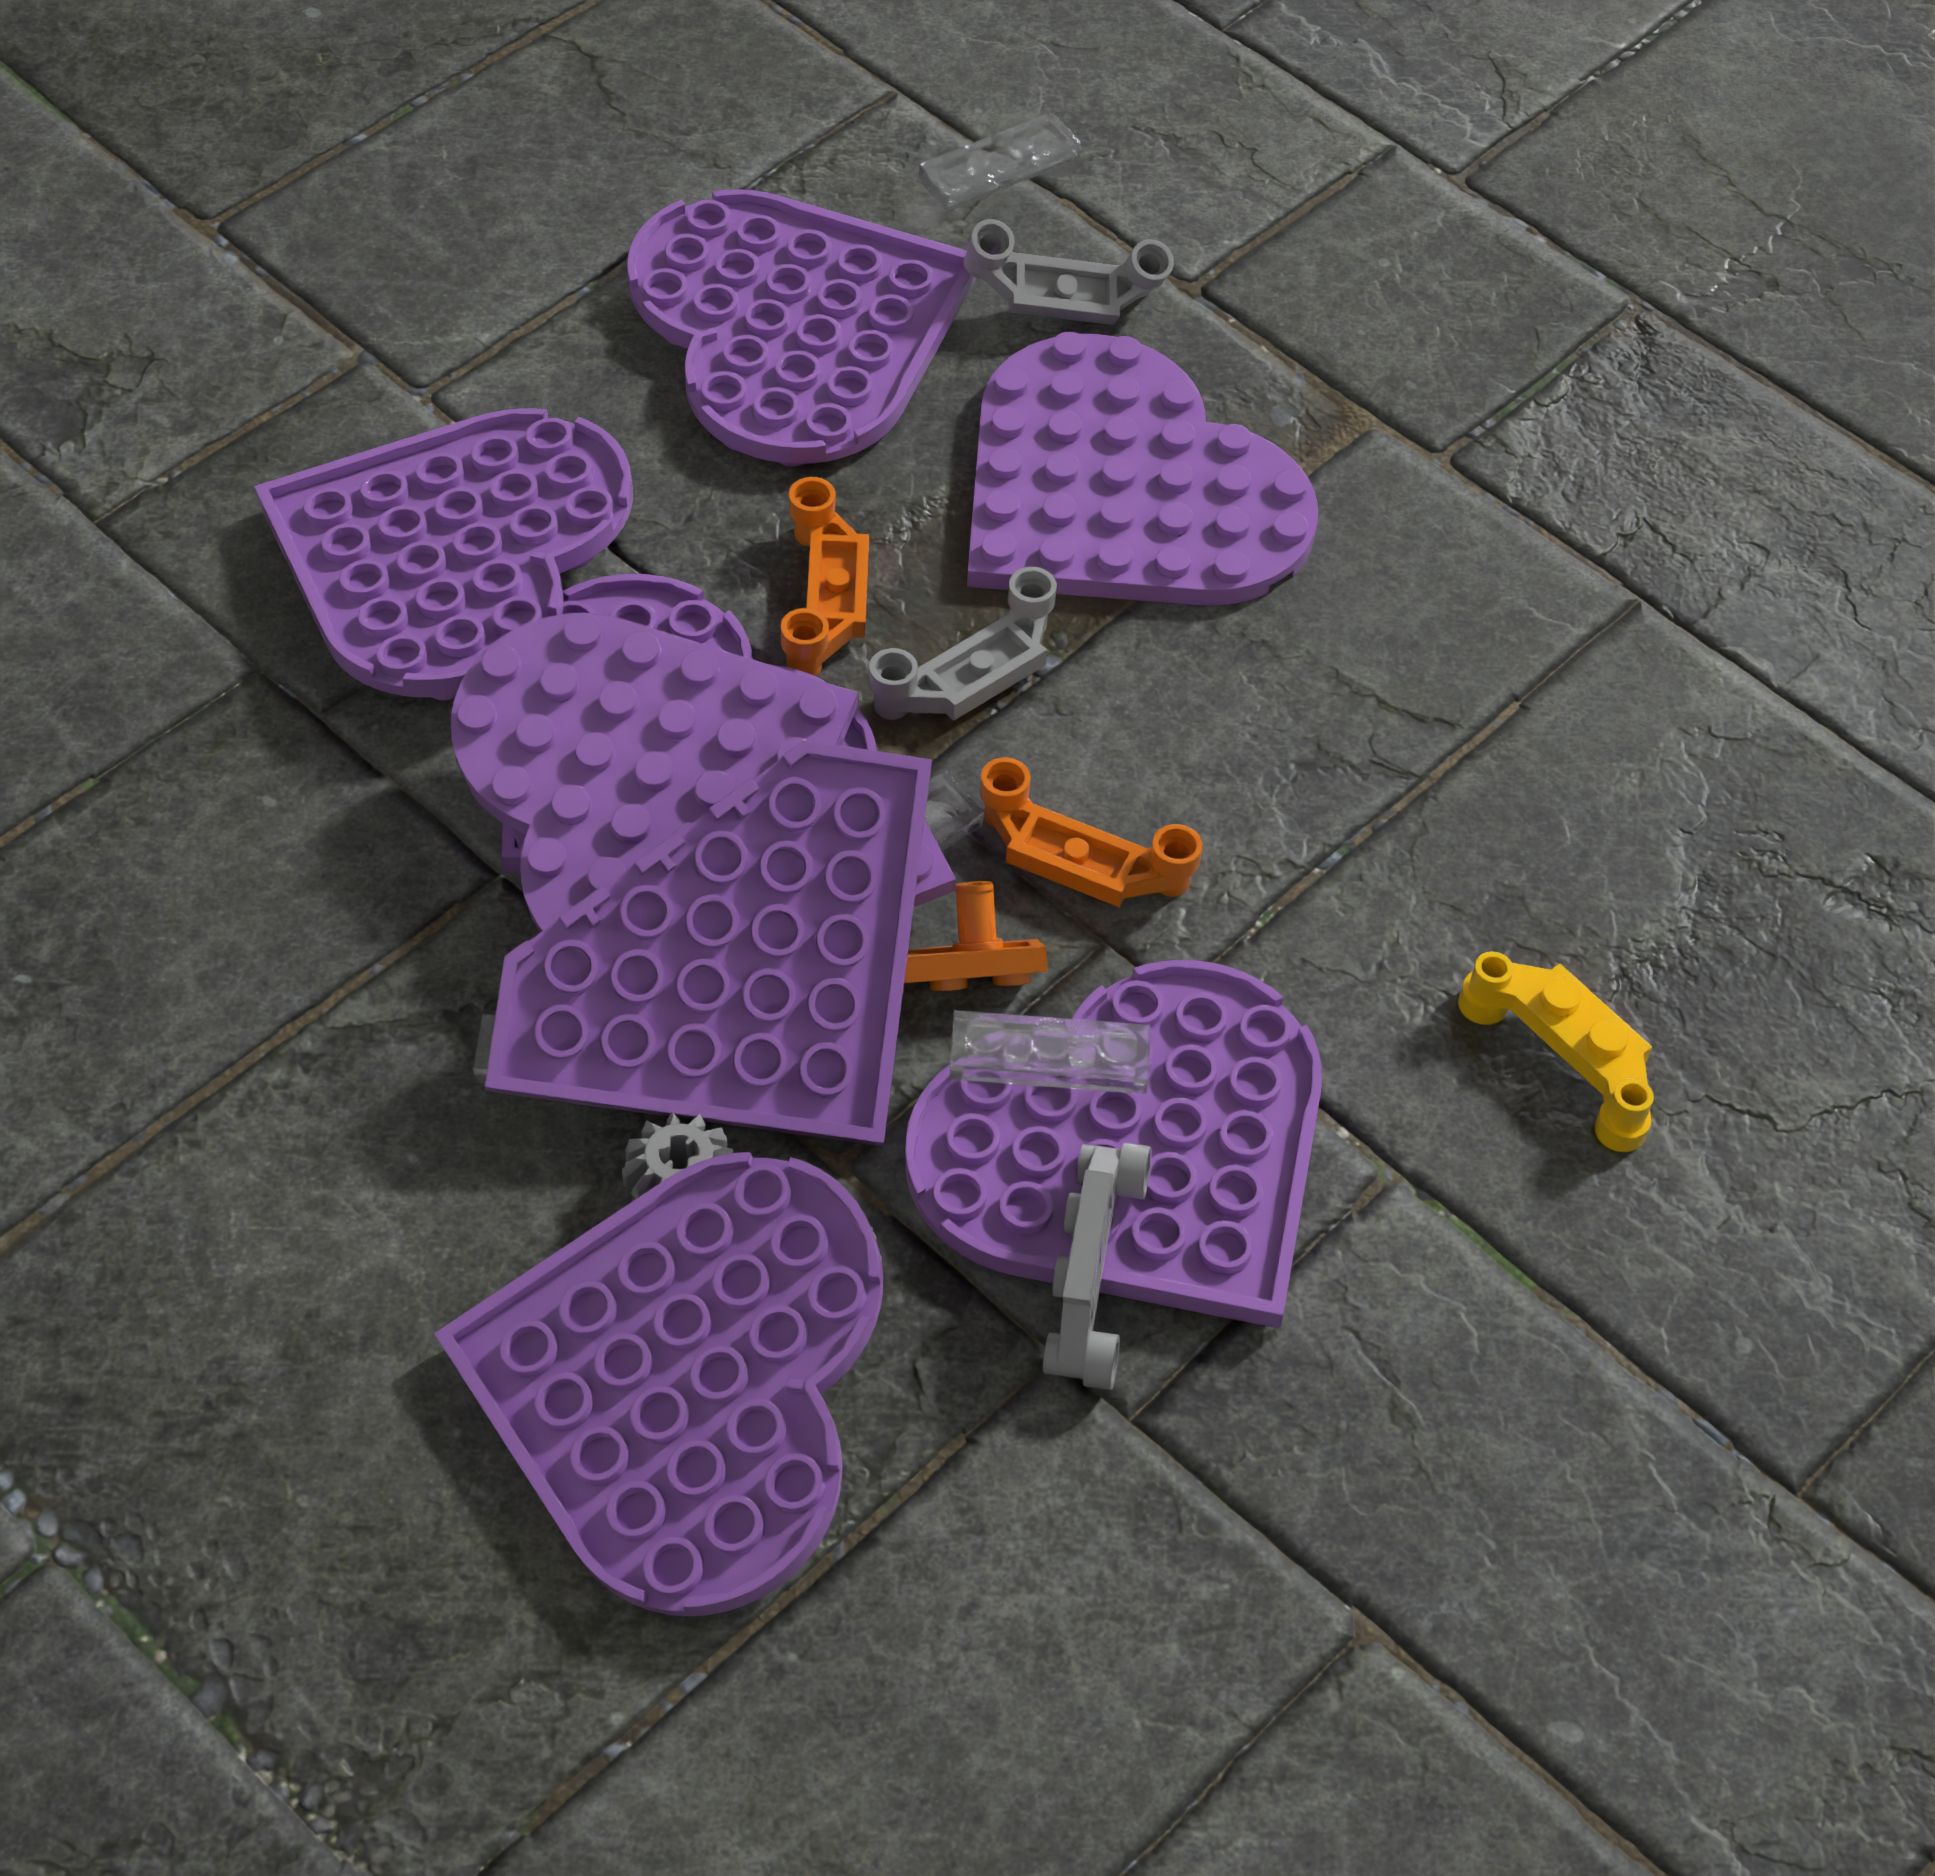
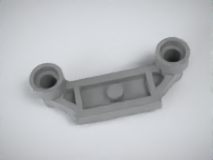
[964,219,1174,325]
[869,567,1057,721]
[1043,1143,1152,1390]

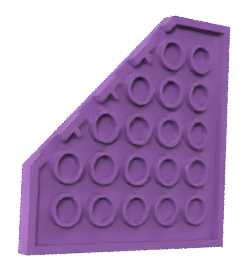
[485,740,932,1146]

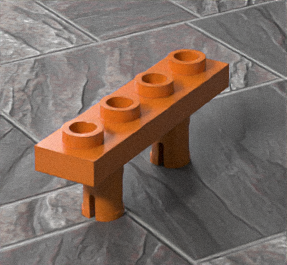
[903,881,1048,993]

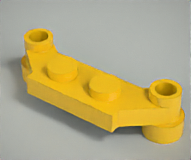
[1458,951,1654,1152]

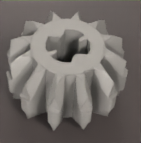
[622,1111,733,1201]

